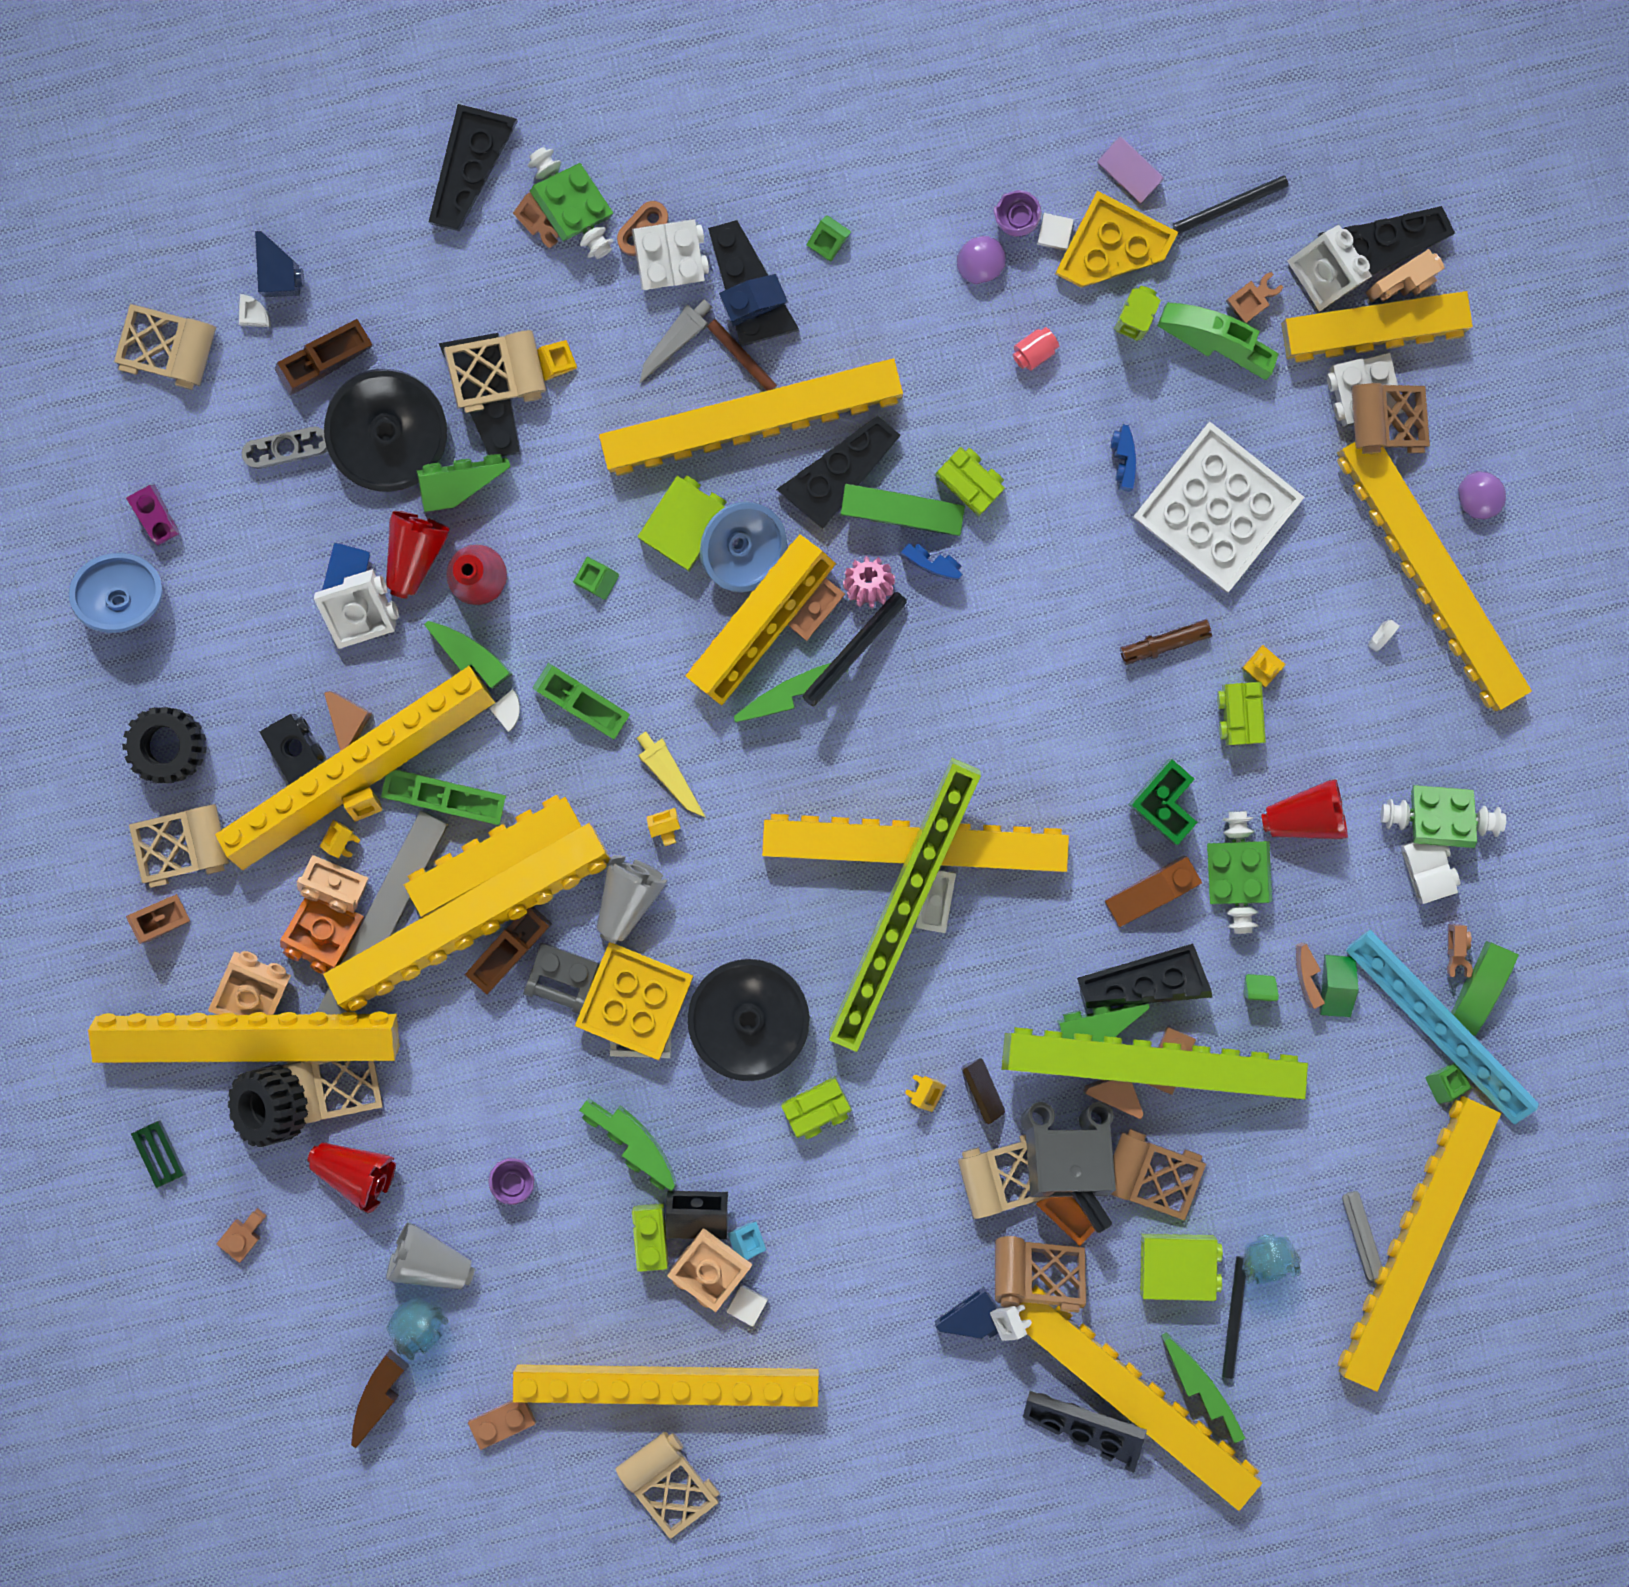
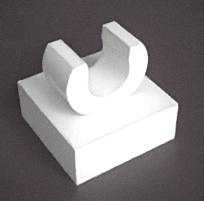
[990,1305,1032,1341]

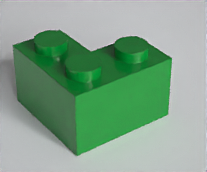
[1128,759,1198,845]

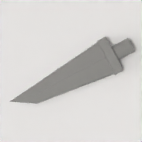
[639,299,713,384]

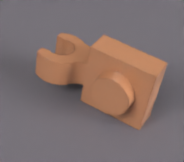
[1447,924,1473,977]
[216,1208,267,1263]

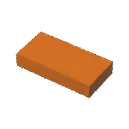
[1036,1197,1095,1246]

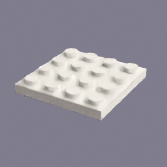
[1132,421,1305,593]

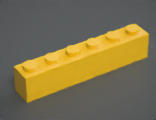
[1281,291,1473,363]
[685,534,836,706]
[403,795,582,917]

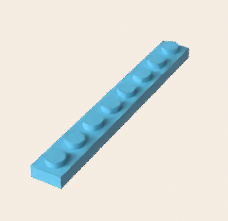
[1346,929,1539,1125]

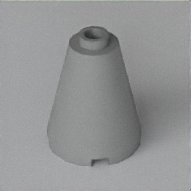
[597,855,667,943]
[386,1223,475,1289]

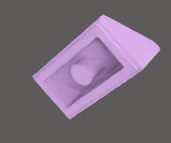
[1097,136,1164,204]

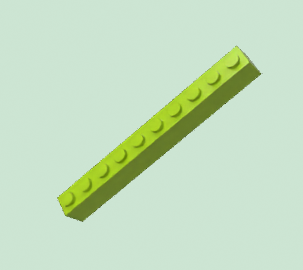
[829,757,981,1052]
[1001,1027,1308,1100]

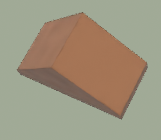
[324,691,372,751]
[126,894,190,944]
[1083,1079,1143,1119]

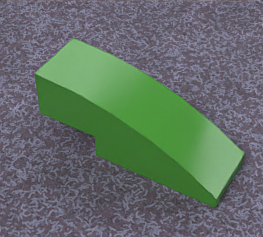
[424,621,512,689]
[532,662,630,740]
[1451,941,1519,1036]

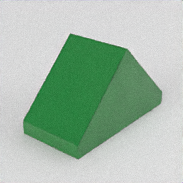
[1319,954,1359,1018]

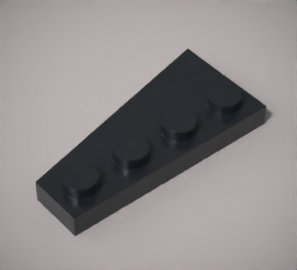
[428,104,518,231]
[1317,206,1455,275]
[708,220,799,347]
[438,333,521,457]
[776,415,901,529]
[1077,943,1213,1008]
[1023,1391,1147,1473]

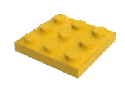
[575,942,694,1061]

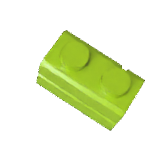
[1114,286,1161,341]
[935,447,1005,517]
[1217,682,1266,745]
[781,1076,852,1140]
[632,1203,669,1272]

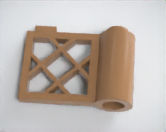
[1351,383,1430,454]
[1111,1129,1206,1220]
[995,1236,1086,1313]

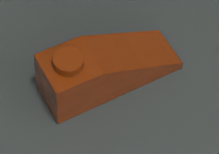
[1105,856,1202,927]

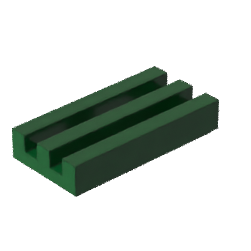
[131,1120,186,1188]

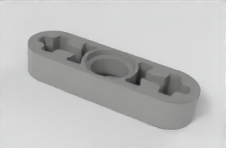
[242,427,328,469]

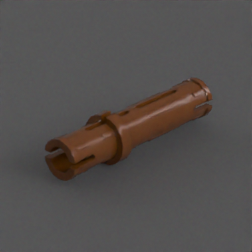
[1120,619,1212,666]

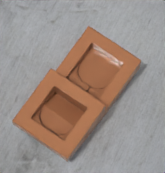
[1296,942,1325,1009]

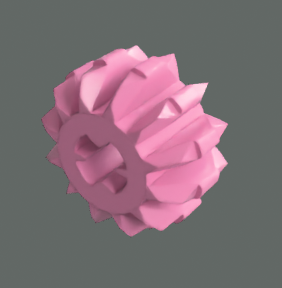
[843,555,895,609]

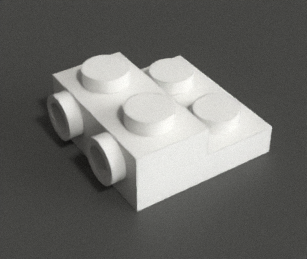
[632,219,709,290]
[1287,225,1372,312]
[1327,353,1404,427]
[314,569,399,649]

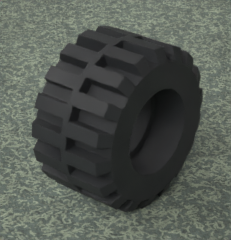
[122,707,206,783]
[228,1065,308,1147]

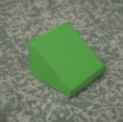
[806,215,851,262]
[573,556,619,600]
[1244,974,1279,1002]
[1425,1063,1472,1104]

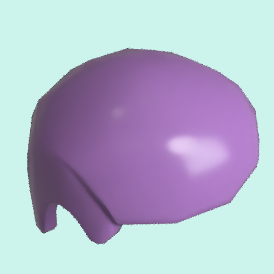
[994,190,1042,237]
[957,236,1006,284]
[1458,471,1506,520]
[488,1158,534,1205]

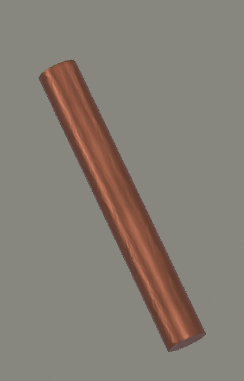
[707,319,778,391]

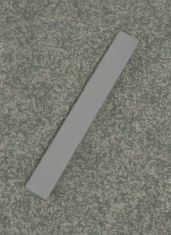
[317,811,449,1014]

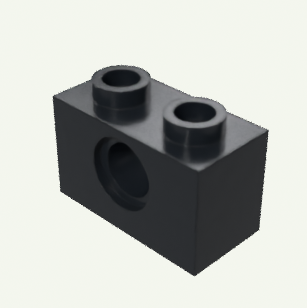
[259,714,326,785]

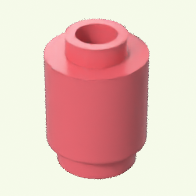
[1012,327,1059,371]

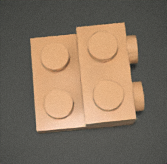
[1365,249,1445,302]
[208,951,291,1015]
[667,1228,752,1312]

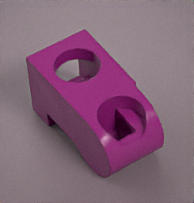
[126,484,179,546]

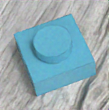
[728,1222,766,1260]

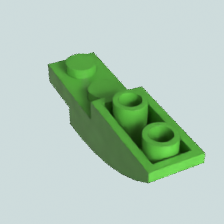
[1157,302,1279,381]
[579,1097,677,1191]

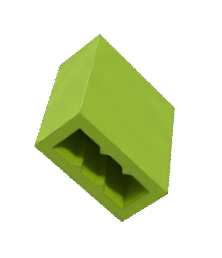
[637,475,727,572]
[1140,1233,1223,1301]

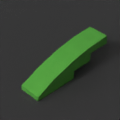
[841,484,965,536]
[734,663,848,723]
[381,769,506,825]
[1161,1332,1246,1443]

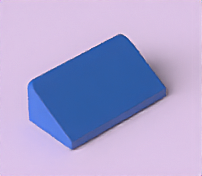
[322,542,370,591]

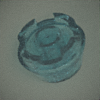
[1242,1234,1302,1284]
[387,1298,448,1360]

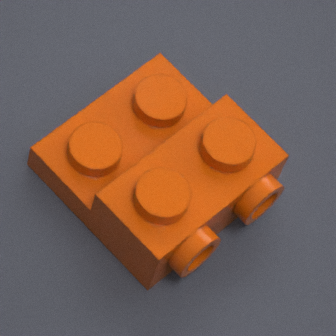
[280,898,364,975]

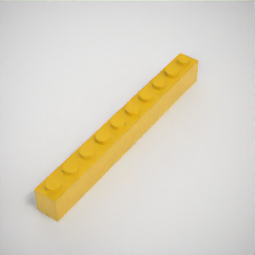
[599,358,903,476]
[1337,442,1532,711]
[215,666,496,870]
[762,814,1069,872]
[323,823,610,1012]
[88,1011,400,1063]
[1338,1095,1501,1392]
[1019,1284,1262,1511]
[513,1364,819,1407]

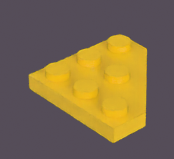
[1055,191,1178,288]

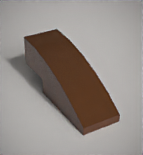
[275,319,373,395]
[464,906,552,995]
[351,1349,409,1449]

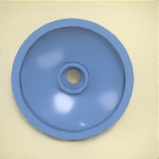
[700,502,787,592]
[69,553,163,633]

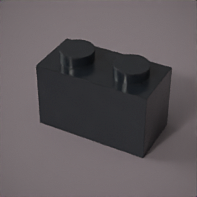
[665,1191,728,1239]

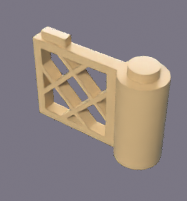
[114,304,216,390]
[444,330,546,413]
[129,804,229,888]
[281,1061,383,1124]
[958,1134,1050,1219]
[615,1431,720,1539]

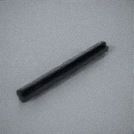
[802,592,907,706]

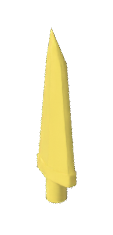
[636,731,706,818]

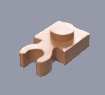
[513,193,560,248]
[1226,272,1283,323]

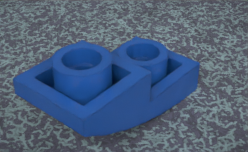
[1110,424,1136,492]
[901,543,963,581]

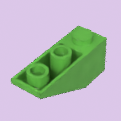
[417,454,510,512]
[1057,1003,1150,1042]

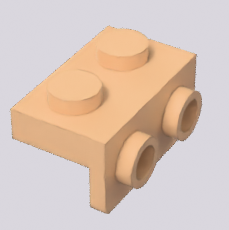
[297,855,369,913]

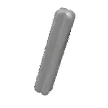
[1342,1191,1382,1280]

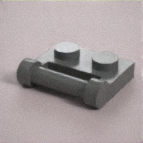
[523,943,599,1014]

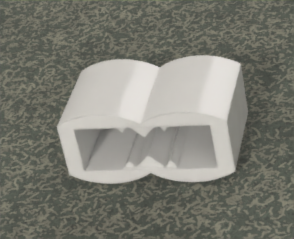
[1400,842,1460,904]

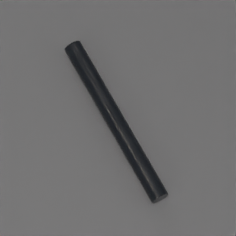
[1172,175,1289,235]
[1222,1256,1248,1379]

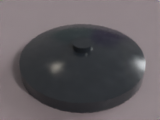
[324,369,447,492]
[688,958,810,1081]

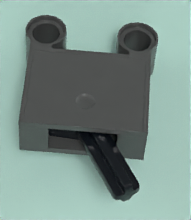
[1020,1101,1116,1233]

